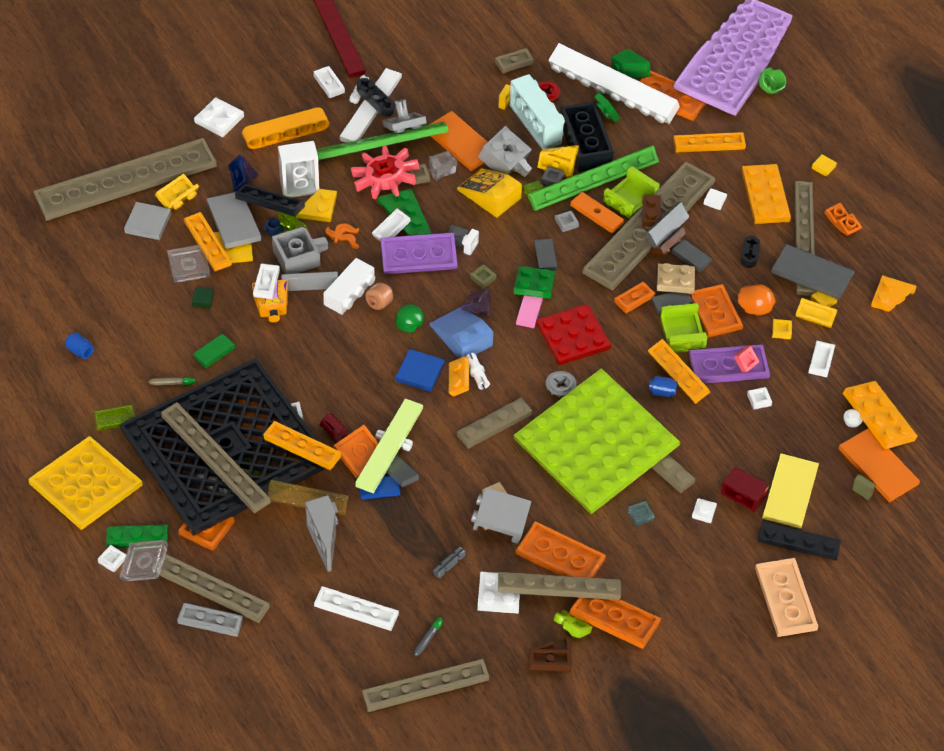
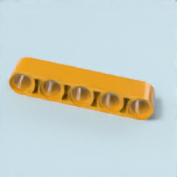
[242,107,330,149]

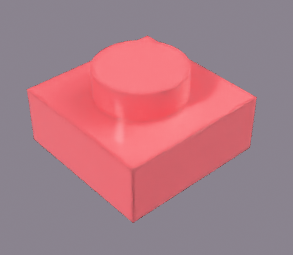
[734,346,759,372]

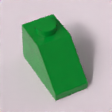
[611,49,651,78]

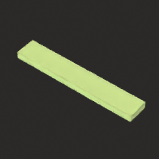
[355,399,423,493]

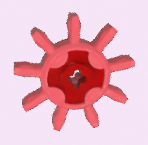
[351,146,419,199]

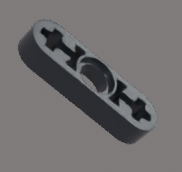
[356,78,395,117]

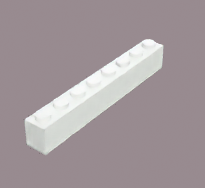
[548,43,680,124]

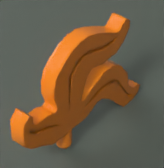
[325,223,359,249]

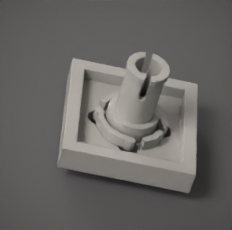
[382,99,427,133]

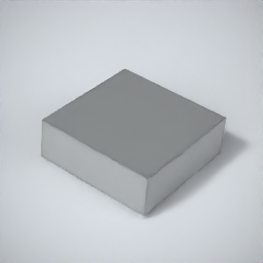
[555,211,579,232]

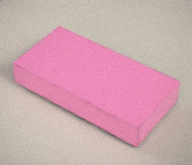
[516,295,543,328]

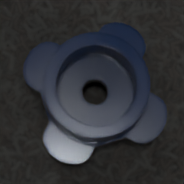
[263,218,284,237]

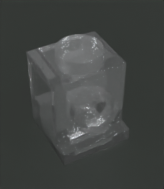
[429,151,458,181]

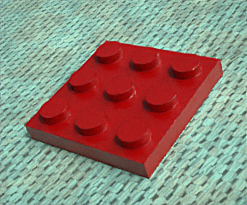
[536,304,611,365]

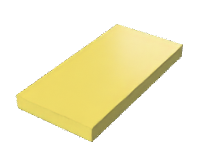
[762,454,819,529]

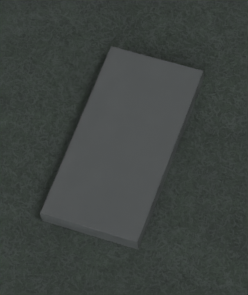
[771,244,854,300]

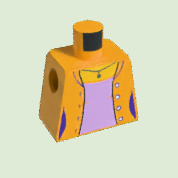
[252,279,288,322]

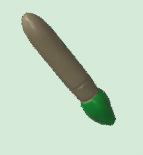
[148,377,196,386]

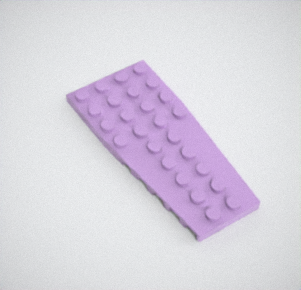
[673,0,793,116]

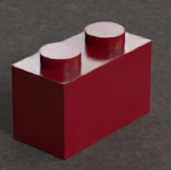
[721,467,769,512]

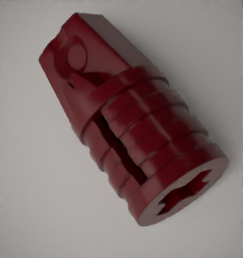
[319,413,350,442]

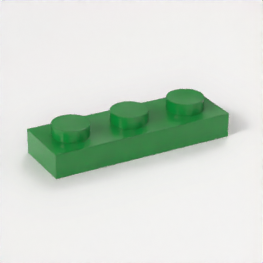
[106,525,168,548]

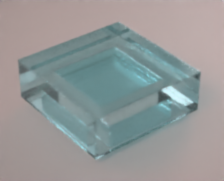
[627,501,655,526]

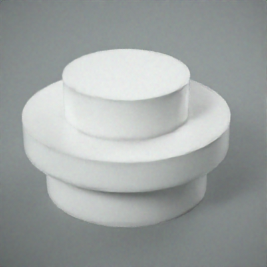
[843,409,863,428]

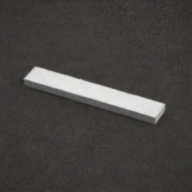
[340,68,402,142]

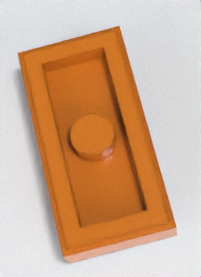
[614,281,655,314]

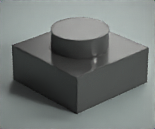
[541,166,565,186]
[448,225,469,247]

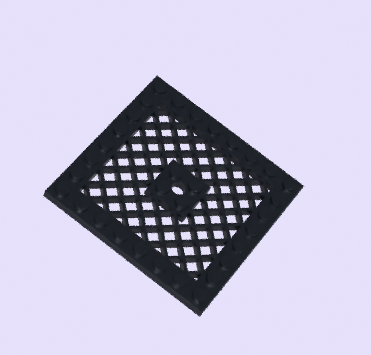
[119,358,326,536]

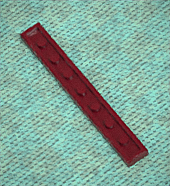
[313,0,366,78]

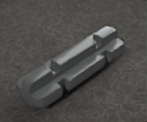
[432,547,465,578]

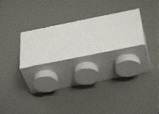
[323,258,375,315]

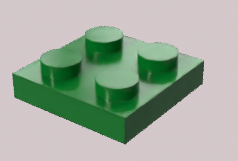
[514,266,555,299]

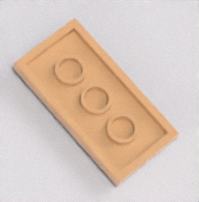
[755,558,818,637]

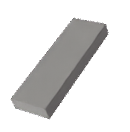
[281,271,338,291]
[177,603,243,637]

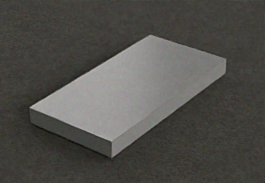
[207,192,261,249]

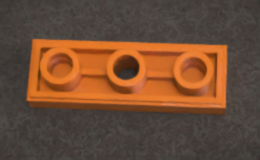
[570,192,624,233]

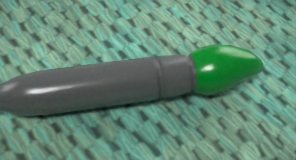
[414,617,443,657]

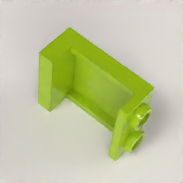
[603,166,660,219]
[660,303,707,353]

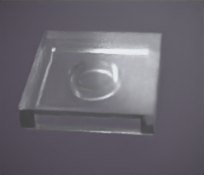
[167,245,210,283]
[119,540,169,581]

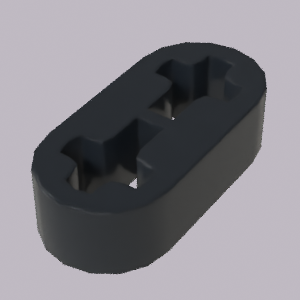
[741,236,760,268]

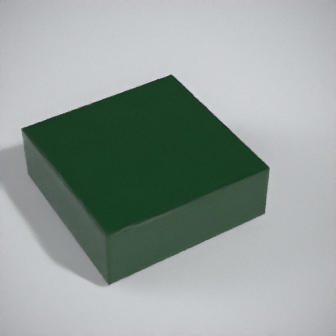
[192,287,214,308]

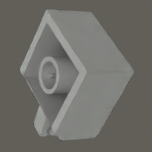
[478,126,532,177]
[272,227,328,274]

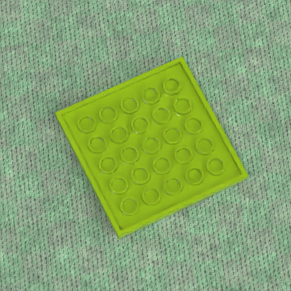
[514,368,680,514]

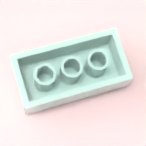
[509,74,565,150]

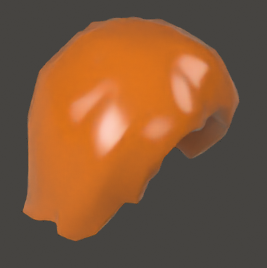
[738,284,776,316]

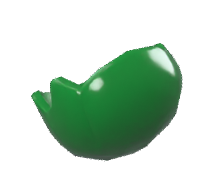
[395,304,425,333]

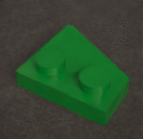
[594,92,620,123]

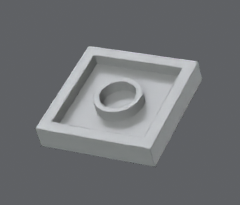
[124,202,171,240]

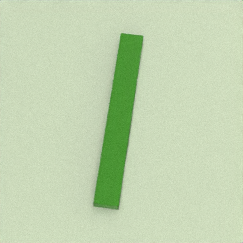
[316,122,449,160]
[528,145,659,211]

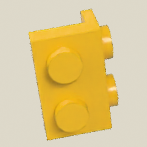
[155,173,199,210]

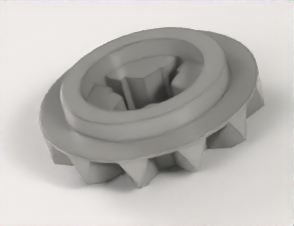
[546,371,576,398]

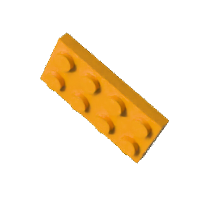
[741,164,791,224]
[843,381,917,449]

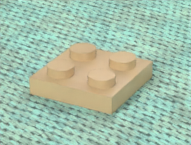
[657,263,695,294]

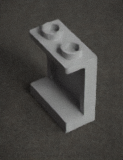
[471,487,531,544]

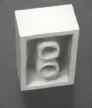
[278,141,319,198]

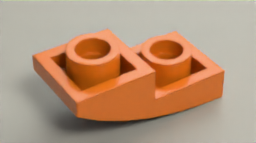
[824,203,863,236]

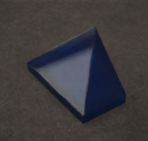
[228,155,258,192]

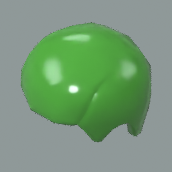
[758,67,787,94]

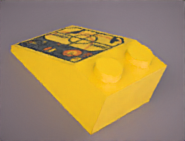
[457,168,522,218]

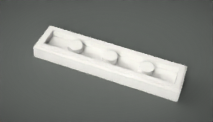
[314,586,399,631]

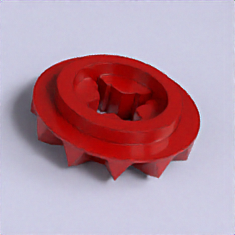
[538,81,560,103]

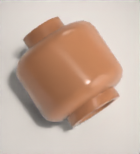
[366,283,393,310]

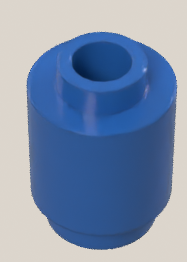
[65,332,94,359]
[649,376,678,398]

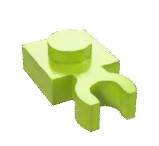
[554,610,593,638]

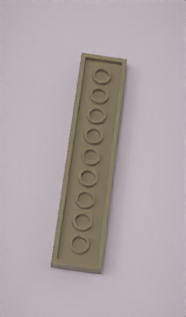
[33,138,217,221]
[582,162,715,291]

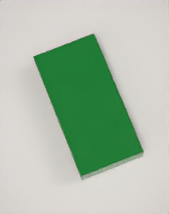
[193,334,235,369]

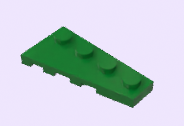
[377,189,432,236]

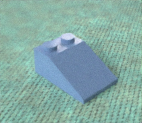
[430,307,493,359]

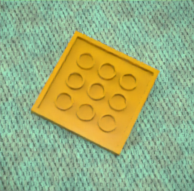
[28,436,142,530]

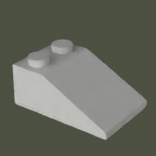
[305,495,338,572]

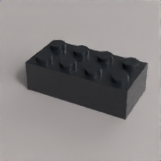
[560,101,614,172]

